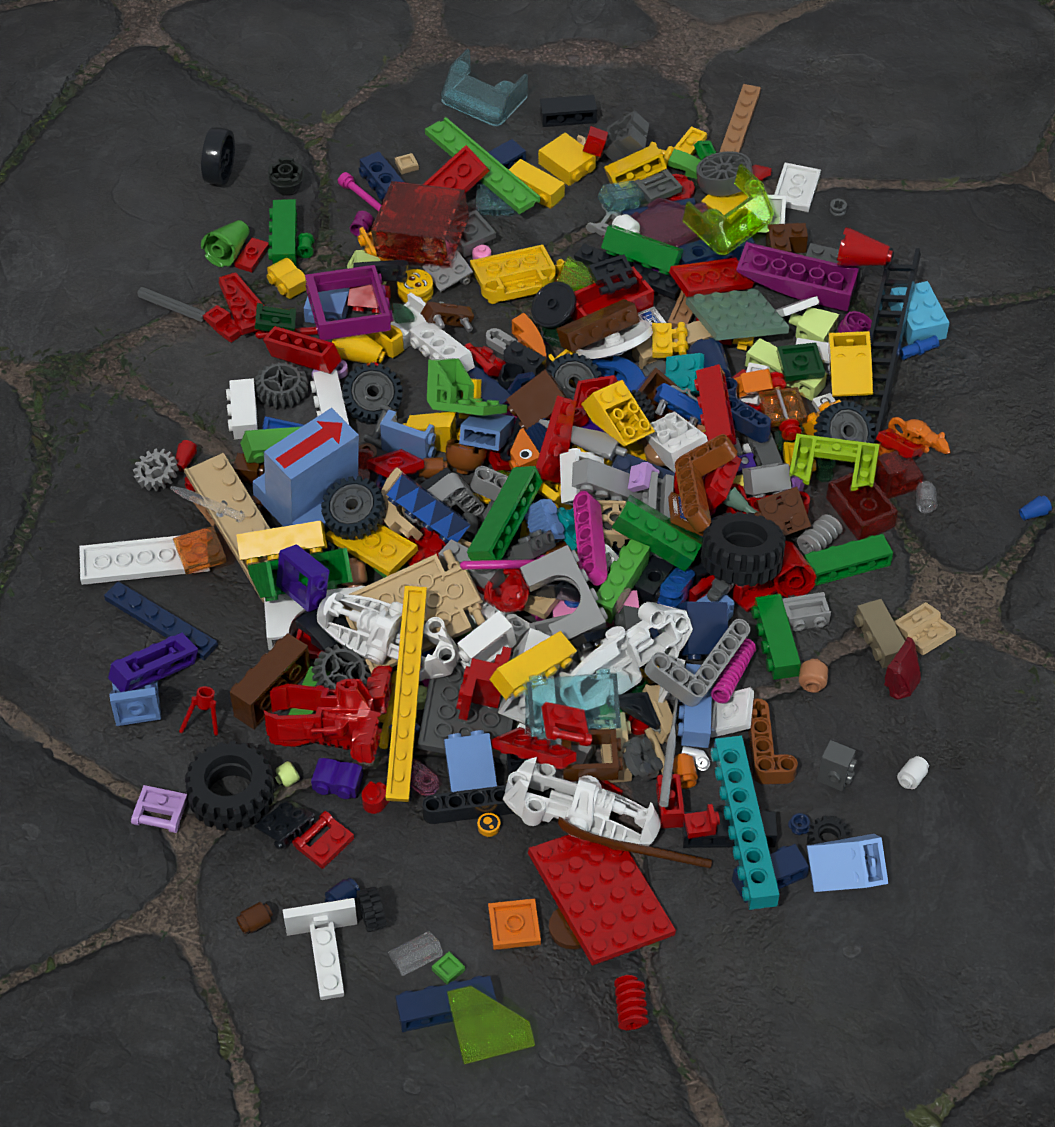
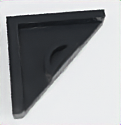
[608,692,661,730]

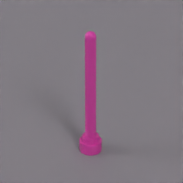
[338,172,404,225]
[460,555,545,570]

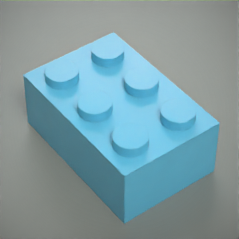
[888,281,950,345]

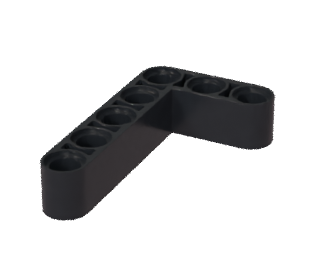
[422,754,534,824]

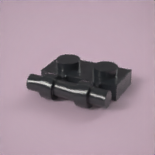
[588,254,637,295]

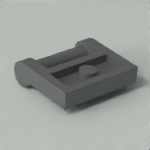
[632,169,682,205]

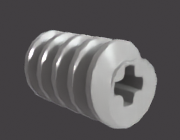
[797,514,843,554]

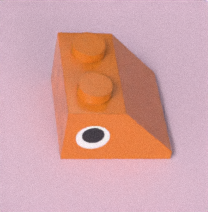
[509,428,540,470]

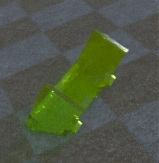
[682,164,774,255]

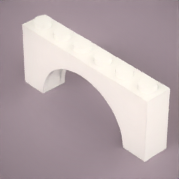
[264,586,365,650]

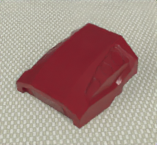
[884,637,921,700]

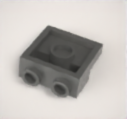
[443,210,496,258]
[501,529,556,560]

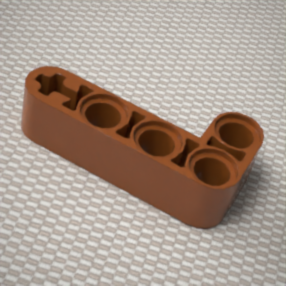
[748,698,798,784]

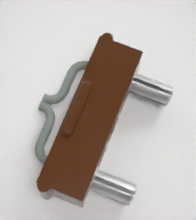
[420,302,475,332]

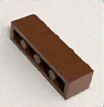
[556,299,640,352]

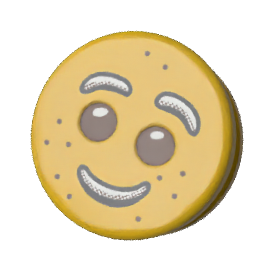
[397,269,433,303]

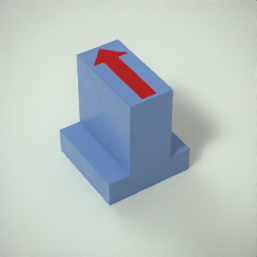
[253,408,359,534]

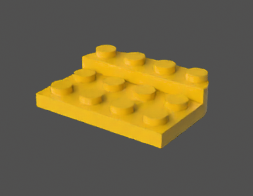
[470,245,556,304]

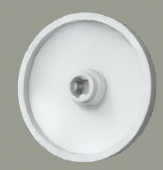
[575,320,653,359]

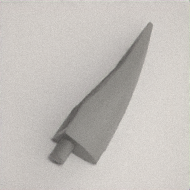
[539,419,627,460]

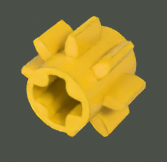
[733,337,754,350]

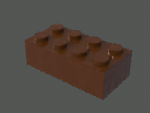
[230,633,310,730]

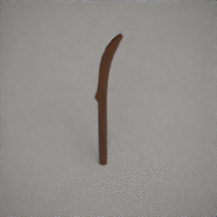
[558,817,712,869]

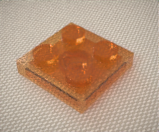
[173,526,227,575]

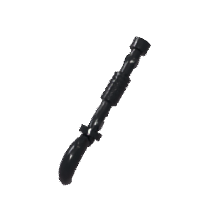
[500,417,521,461]

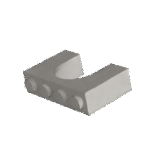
[520,545,608,642]

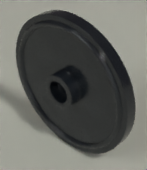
[531,282,576,328]

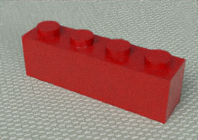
[263,326,342,374]
[694,364,737,445]

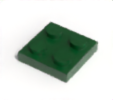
[776,342,825,382]

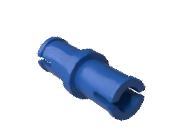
[899,335,939,360]

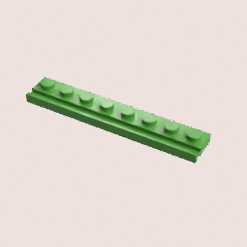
[425,117,540,214]

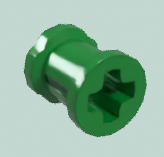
[296,233,315,258]

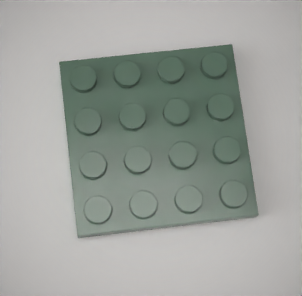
[686,289,789,341]

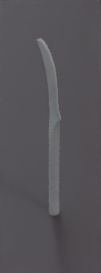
[659,697,679,807]

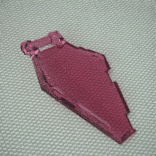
[602,198,716,247]

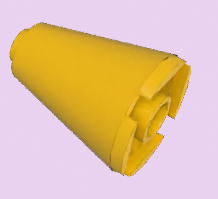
[332,334,386,364]

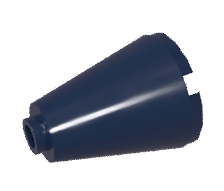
[687,337,731,378]

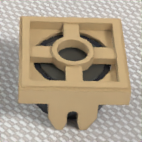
[597,500,629,548]

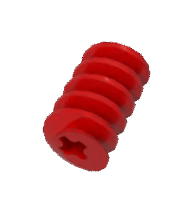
[614,975,649,1031]

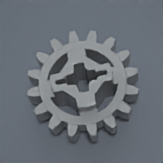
[133,449,179,491]

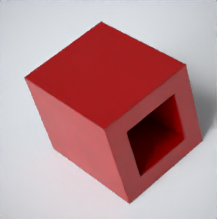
[583,126,608,157]

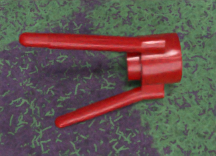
[179,686,218,736]

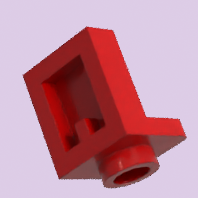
[683,804,720,839]

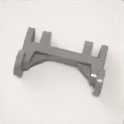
[586,200,622,237]

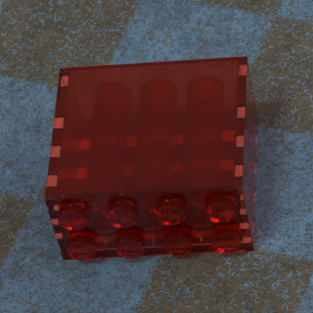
[371,181,469,267]

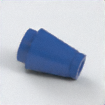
[1019,495,1052,521]

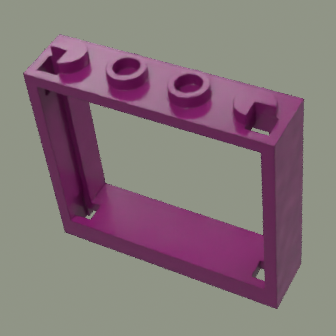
[305,265,394,340]

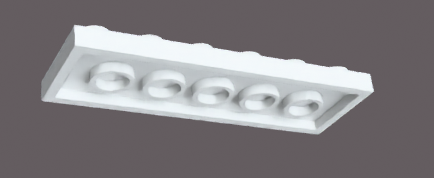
[80,533,210,585]

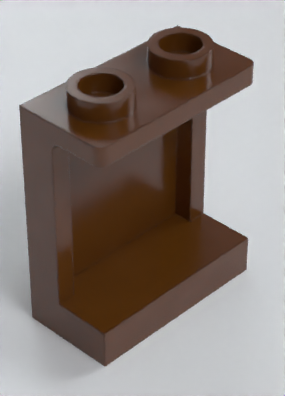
[506,370,567,430]

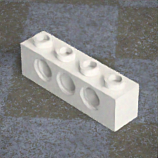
[409,321,475,372]

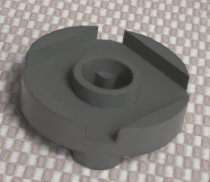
[623,737,663,782]

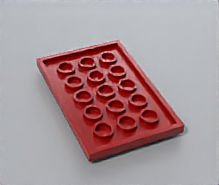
[528,835,676,966]

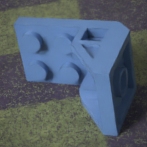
[110,677,161,726]

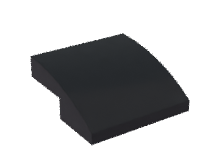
[295,608,351,652]

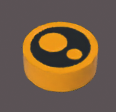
[477,813,500,837]

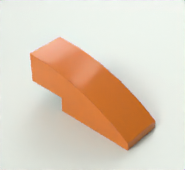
[512,313,546,356]

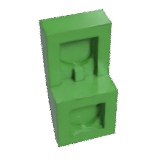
[668,149,701,179]

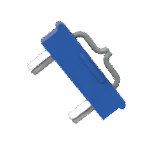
[654,383,703,426]

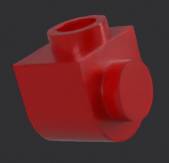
[362,781,390,814]

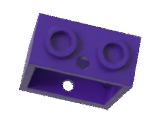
[276,544,329,612]

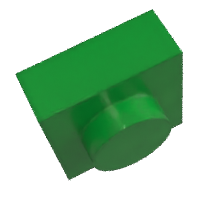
[694,141,716,160]

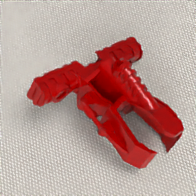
[264,665,394,763]

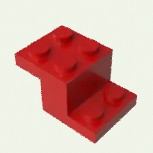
[456,646,512,721]

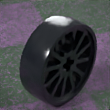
[201,127,235,185]

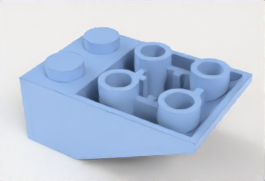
[807,834,888,892]

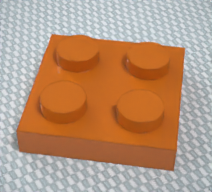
[488,899,541,950]

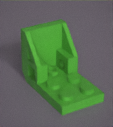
[427,358,507,416]

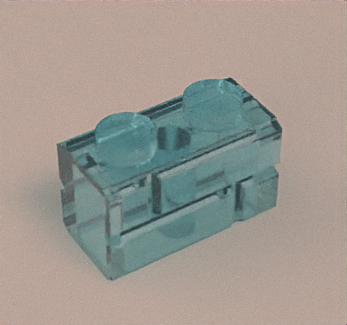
[598,180,644,212]

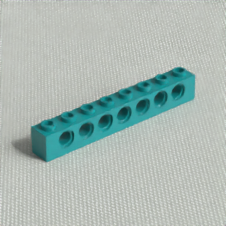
[711,735,779,910]

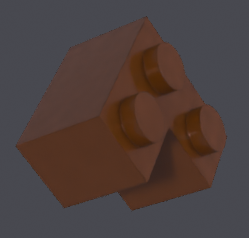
[766,223,808,253]

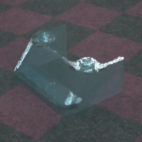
[441,49,528,126]

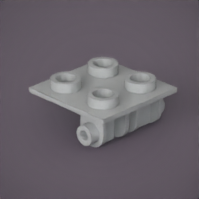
[422,249,473,292]

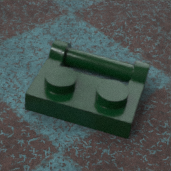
[254,303,296,331]

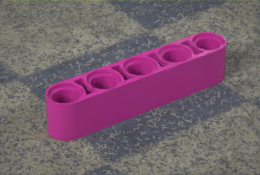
[573,491,608,586]

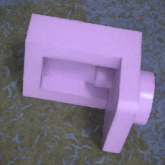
[628,462,660,492]

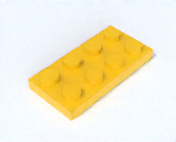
[325,508,418,576]

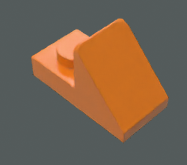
[733,369,773,399]

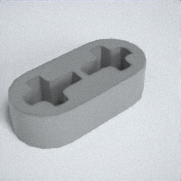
[486,328,518,355]

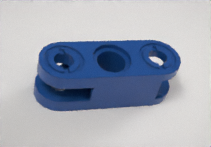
[657,568,695,609]

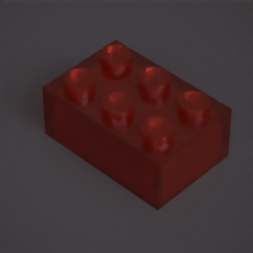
[826,472,898,540]

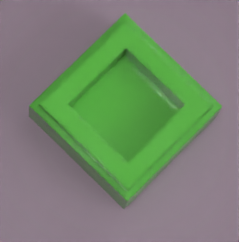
[432,952,466,984]

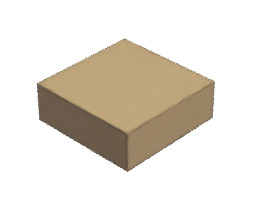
[395,153,419,174]

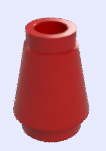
[175,440,197,472]

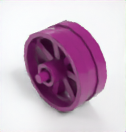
[838,311,872,333]

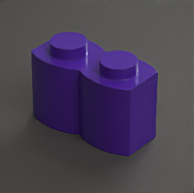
[311,758,363,799]

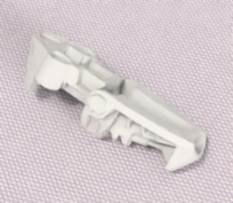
[317,593,460,681]
[559,602,693,710]
[503,757,661,846]

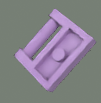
[131,785,188,833]

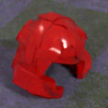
[484,569,529,613]

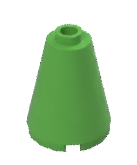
[201,220,249,267]

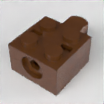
[754,486,811,536]

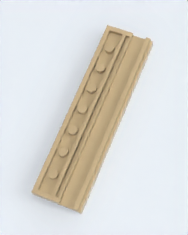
[184,453,270,603]

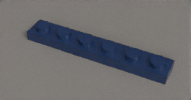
[104,581,218,661]

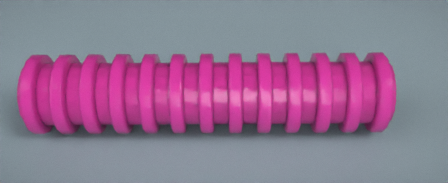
[711,638,756,703]

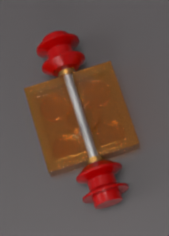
[758,372,808,440]

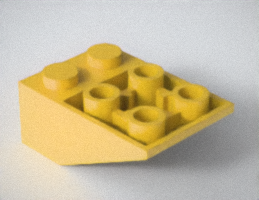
[828,331,873,397]
[581,380,655,447]

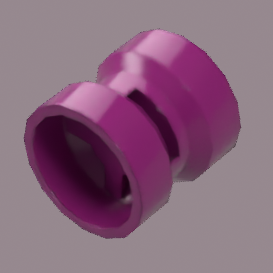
[350,211,374,236]

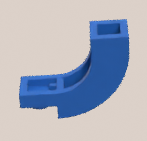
[592,355,645,391]

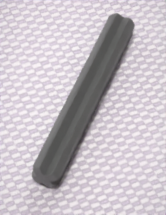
[137,287,206,322]

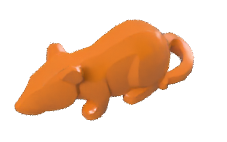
[888,417,950,454]

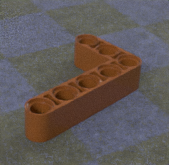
[675,434,738,532]

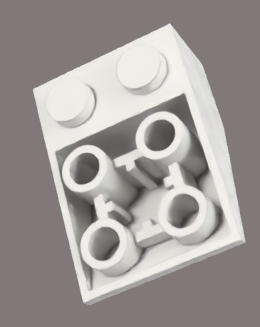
[645,411,708,473]

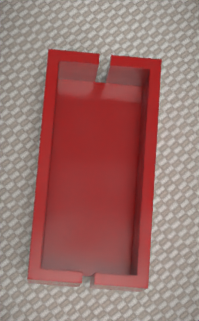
[571,266,654,321]

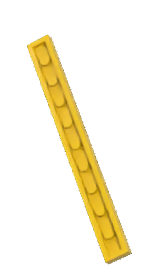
[386,586,427,802]

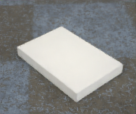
[774,163,821,212]

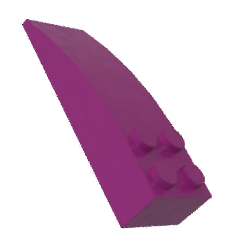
[736,242,859,312]

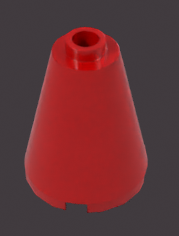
[837,227,893,266]
[774,541,816,598]

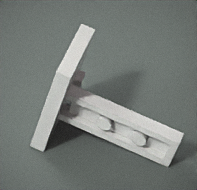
[283,898,357,1000]

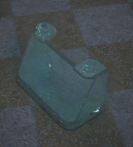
[525,668,621,737]

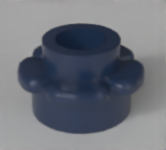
[788,813,811,835]

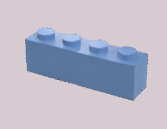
[677,663,712,748]

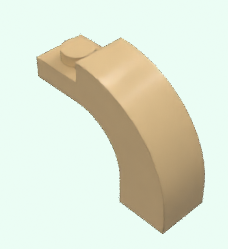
[381,467,423,541]

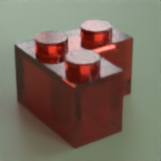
[874,451,923,500]

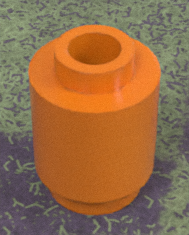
[673,753,698,789]

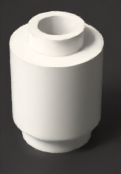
[897,756,929,789]

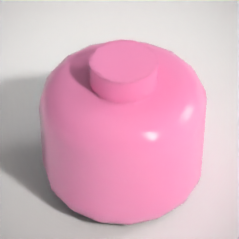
[472,244,491,260]

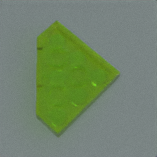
[446,985,535,1064]

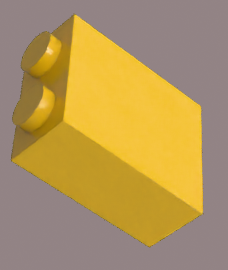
[538,133,596,186]

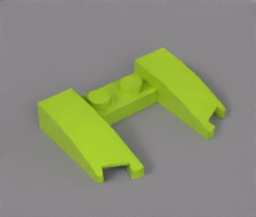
[789,434,879,491]

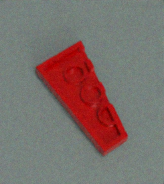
[219,272,264,335]
[536,395,576,483]
[491,727,576,769]

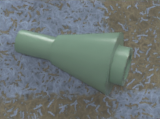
[723,487,758,514]

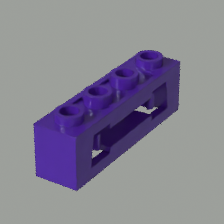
[108,633,198,692]

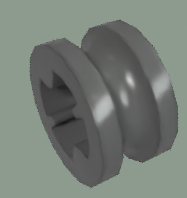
[830,198,847,216]

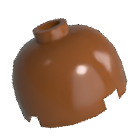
[445,439,487,474]

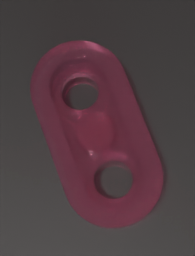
[410,759,439,796]

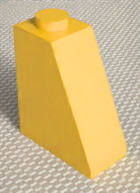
[403,412,456,453]

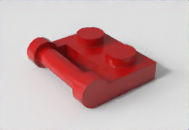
[464,343,506,376]
[876,428,926,458]
[541,702,592,746]
[292,811,354,869]

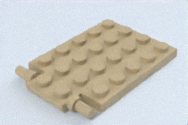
[343,549,485,674]

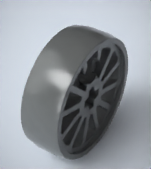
[696,151,753,196]

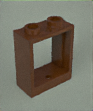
[561,729,623,781]

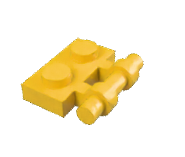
[651,322,688,358]

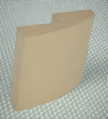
[894,602,956,655]

